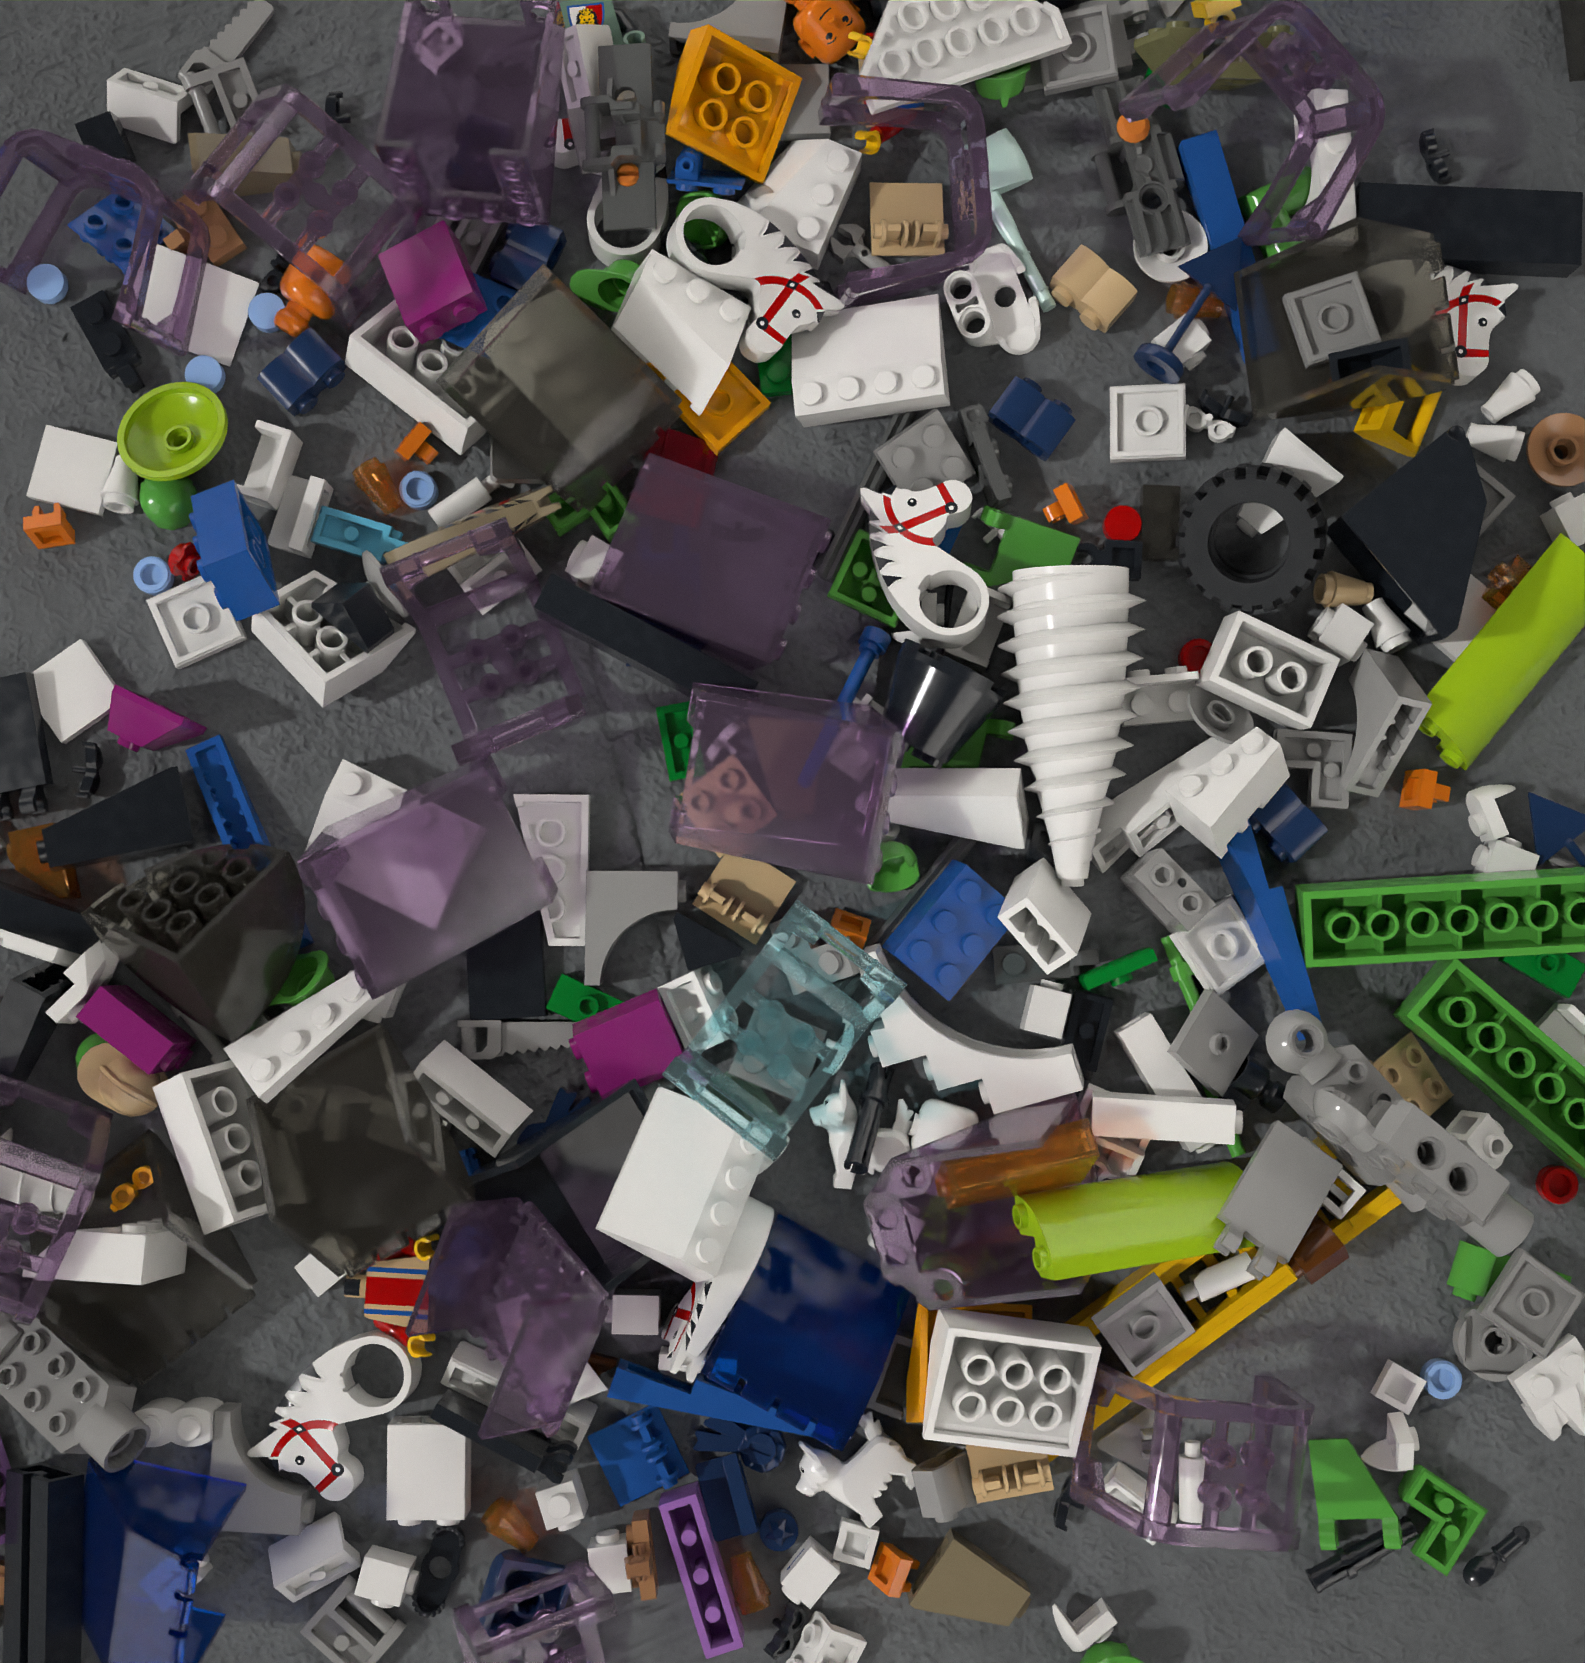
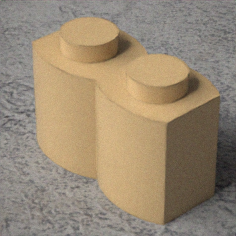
[1049,244,1138,333]

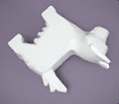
[809,1079,914,1194]
[796,1410,917,1528]

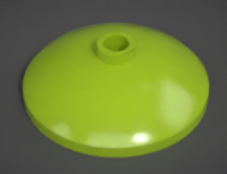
[117,382,228,481]

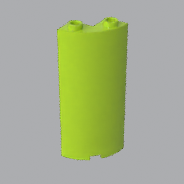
[1418,533,1585,771]
[1012,1161,1256,1281]

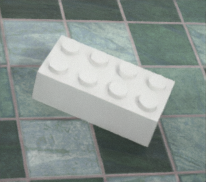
[152,1060,290,1235]

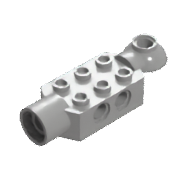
[1266,1009,1427,1212]
[1311,1089,1534,1257]
[0,1295,151,1473]

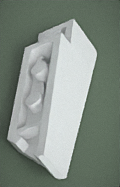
[1091,737,1231,873]

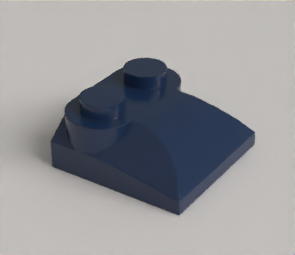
[477,1549,576,1646]

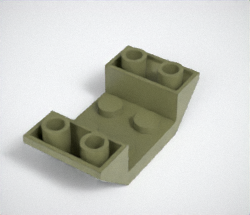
[1134,21,1305,91]

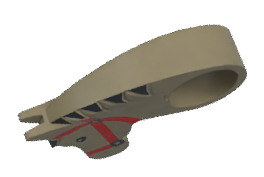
[383,485,562,589]

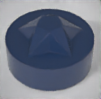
[760,1508,798,1551]

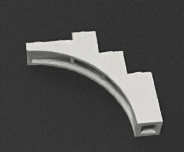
[858,943,1084,1114]

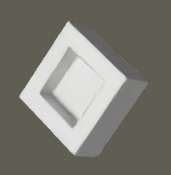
[1370,1359,1427,1415]
[832,1517,880,1570]

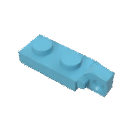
[310,506,408,565]

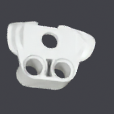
[943,243,1041,355]

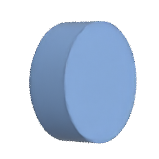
[27,264,68,304]
[248,293,286,333]
[185,355,226,393]
[399,471,439,510]
[133,556,175,596]
[1420,1358,1462,1399]

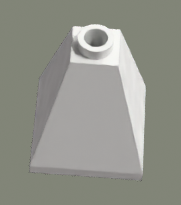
[1236,428,1344,538]

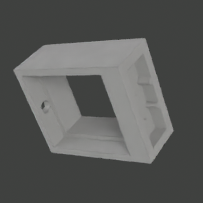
[1118,848,1217,933]

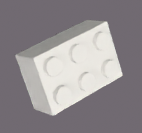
[1195,611,1340,730]

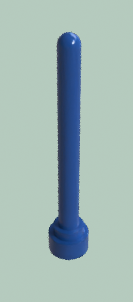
[798,626,892,788]

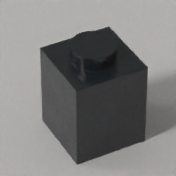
[75,111,137,176]

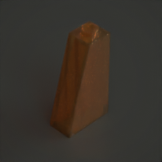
[935,1118,1100,1209]

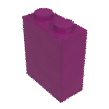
[378,220,488,344]
[76,985,197,1075]
[569,988,689,1096]

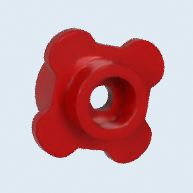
[168,542,201,582]

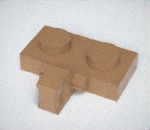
[163,184,247,267]
[624,1509,659,1601]

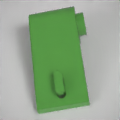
[1447,1240,1572,1302]

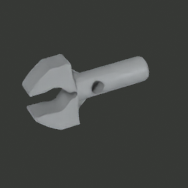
[830,224,894,279]

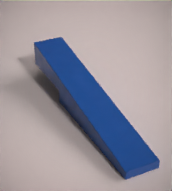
[1176,129,1281,364]
[185,734,314,958]
[1217,819,1322,1041]
[607,1358,842,1442]

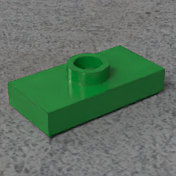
[1077,947,1158,990]
[1498,953,1585,998]
[546,973,624,1022]

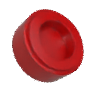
[1102,505,1142,541]
[1178,638,1212,674]
[1536,1164,1579,1204]

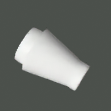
[1481,369,1540,424]
[1466,423,1525,463]
[100,455,139,514]
[1362,597,1412,654]

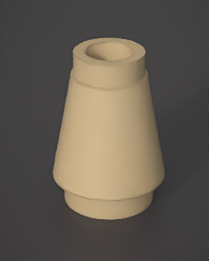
[1313,571,1374,608]

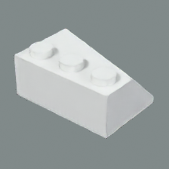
[737,139,862,270]
[611,249,751,416]
[251,570,416,708]
[22,1218,189,1285]

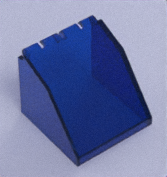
[700,1212,913,1451]
[82,1456,247,1663]

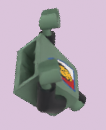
[532,0,647,77]

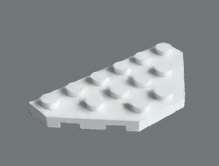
[857,0,1072,115]

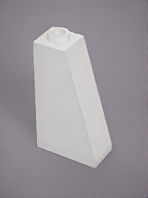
[875,768,1029,849]

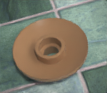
[1526,413,1585,487]

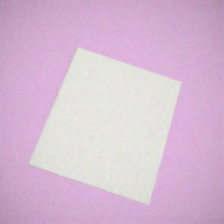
[122,242,259,367]

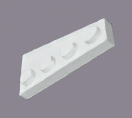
[513,794,590,946]
[224,967,385,1104]

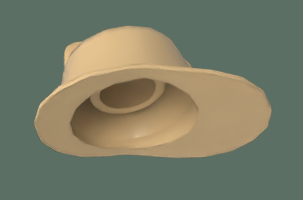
[77,1043,168,1117]

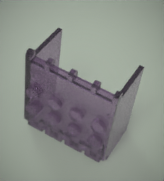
[405,1197,610,1440]

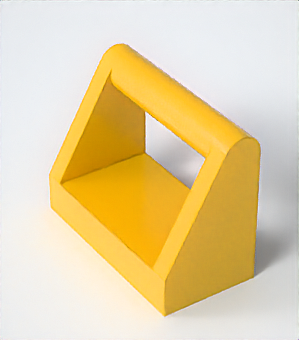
[1353,365,1443,457]

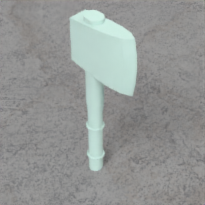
[950,128,1056,313]

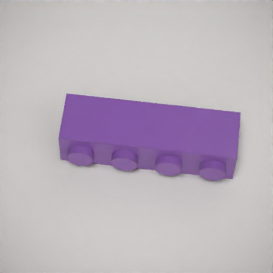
[658,1481,745,1659]

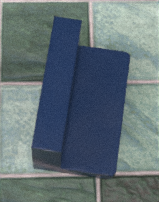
[695,1452,760,1542]

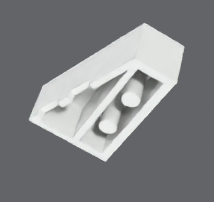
[1165,727,1290,859]

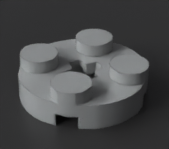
[1453,1302,1533,1382]

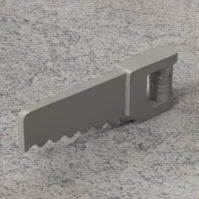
[178,0,275,103]
[457,1020,576,1060]

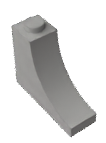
[668,0,789,64]
[1340,648,1432,797]
[584,870,687,986]
[205,1402,316,1536]

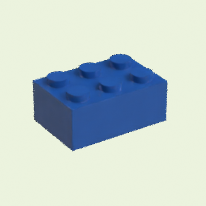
[189,480,280,621]
[881,859,1008,1001]

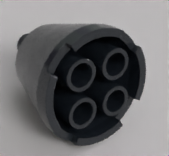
[879,639,1007,769]

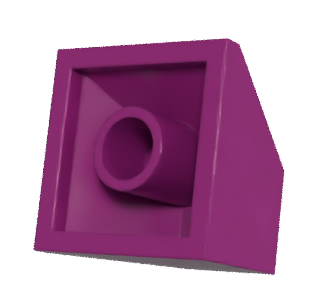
[107,684,207,753]

